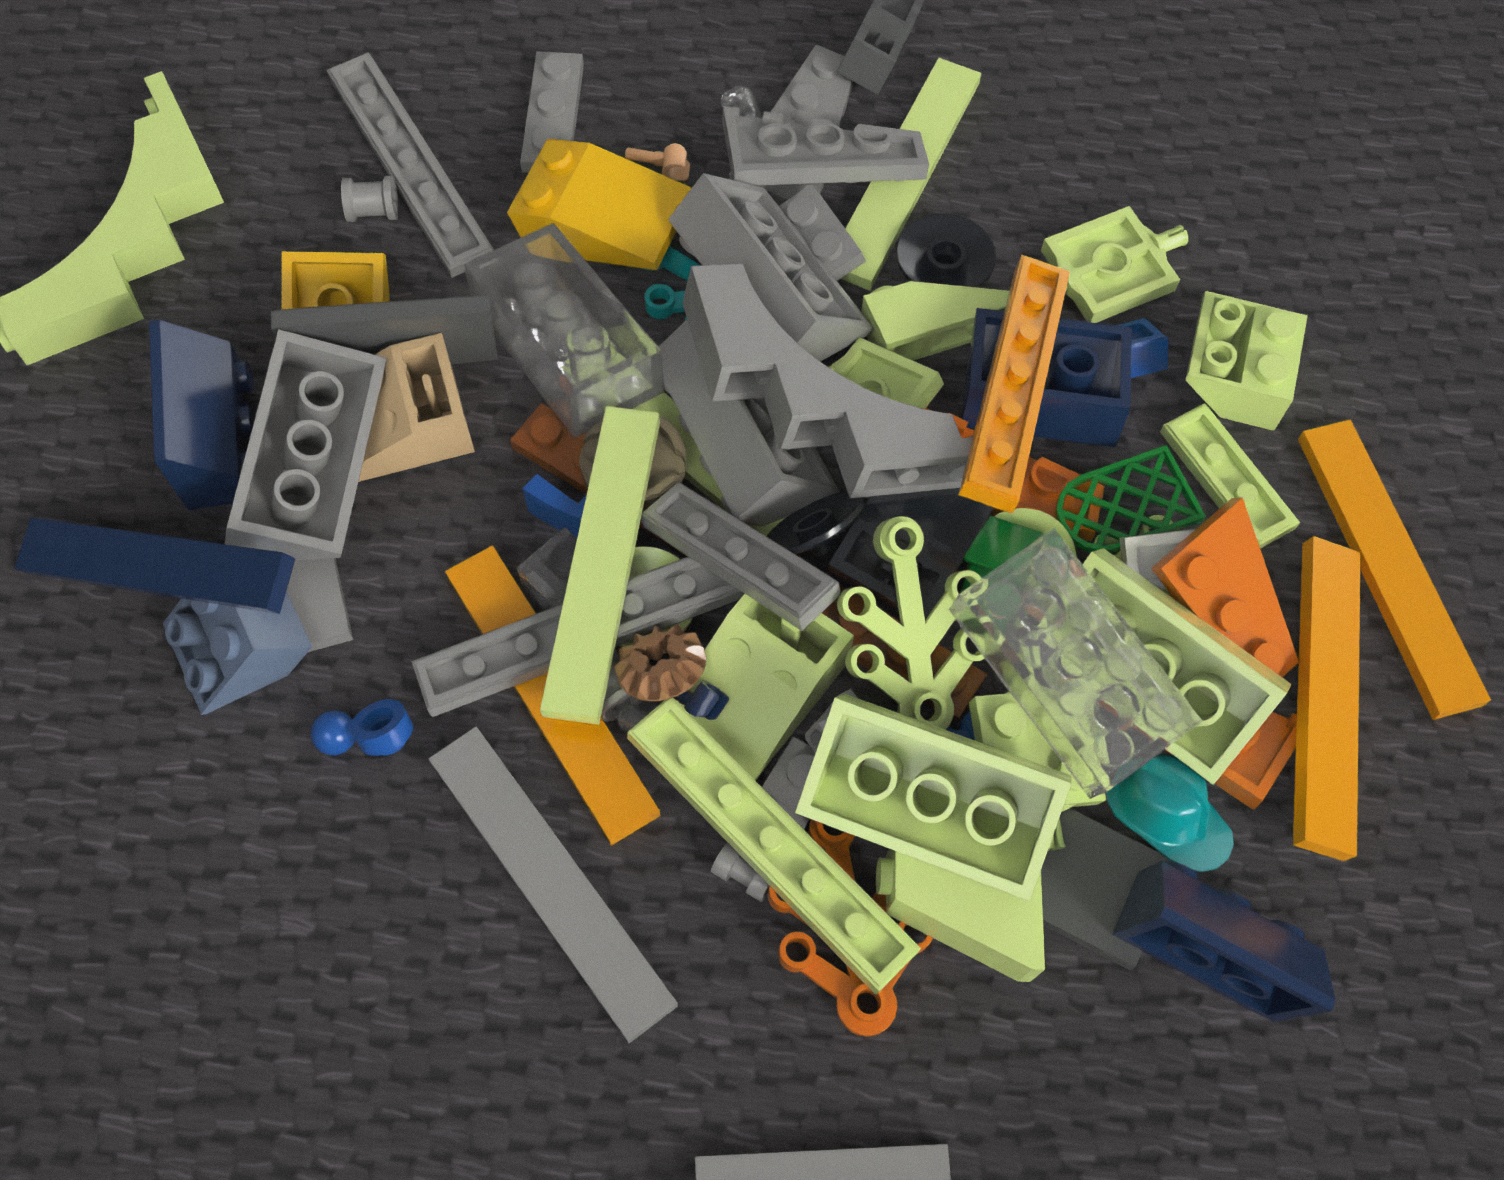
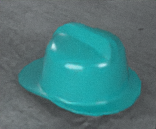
[1106,754,1234,872]

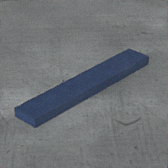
[14,518,296,614]

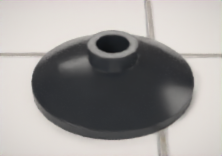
[897,214,996,288]
[766,491,865,557]

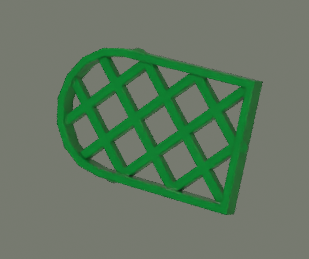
[1055,445,1206,553]

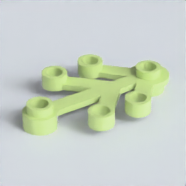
[837,516,992,730]

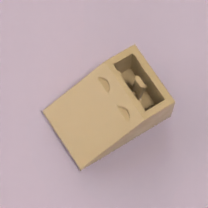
[358,333,475,482]

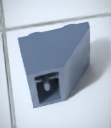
[162,591,312,715]

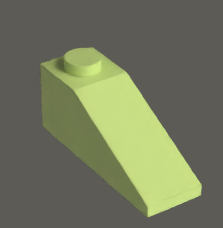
[861,281,1009,361]

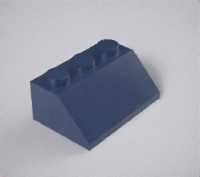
[961,308,1132,447]
[149,320,255,510]
[1112,861,1336,1022]

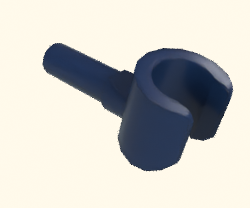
[673,680,729,720]

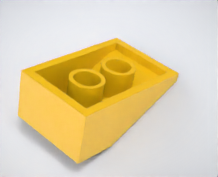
[507,138,692,270]

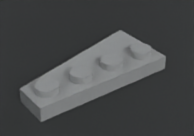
[729,45,853,206]
[722,106,929,186]

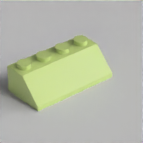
[1025,548,1291,785]
[795,694,1071,901]

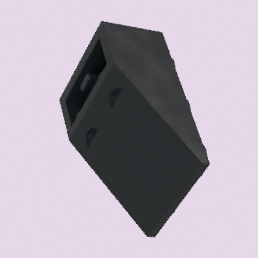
[829,488,994,620]

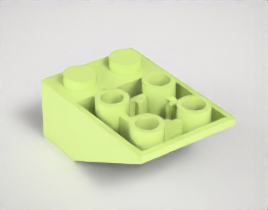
[677,594,854,781]

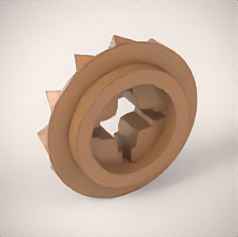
[614,624,706,701]

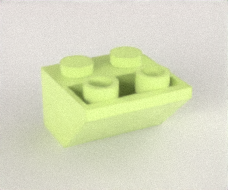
[1186,291,1308,431]

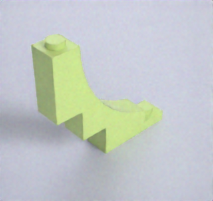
[0,71,224,365]

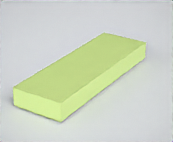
[1160,403,1300,549]

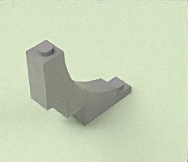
[682,264,973,498]

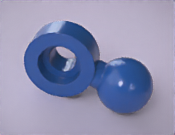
[310,699,413,756]

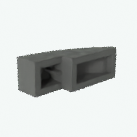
[837,0,924,95]

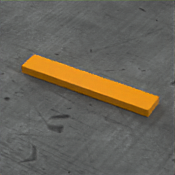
[958,255,1070,514]
[1298,419,1491,720]
[1293,536,1360,861]
[445,545,661,846]

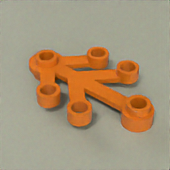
[767,819,933,1037]

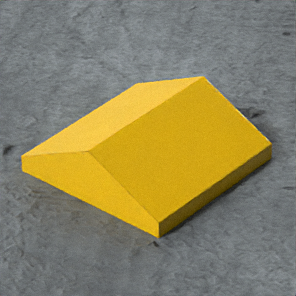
[282,251,390,309]

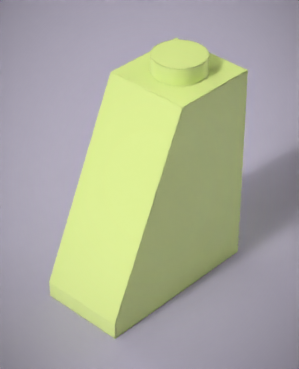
[876,849,1045,982]

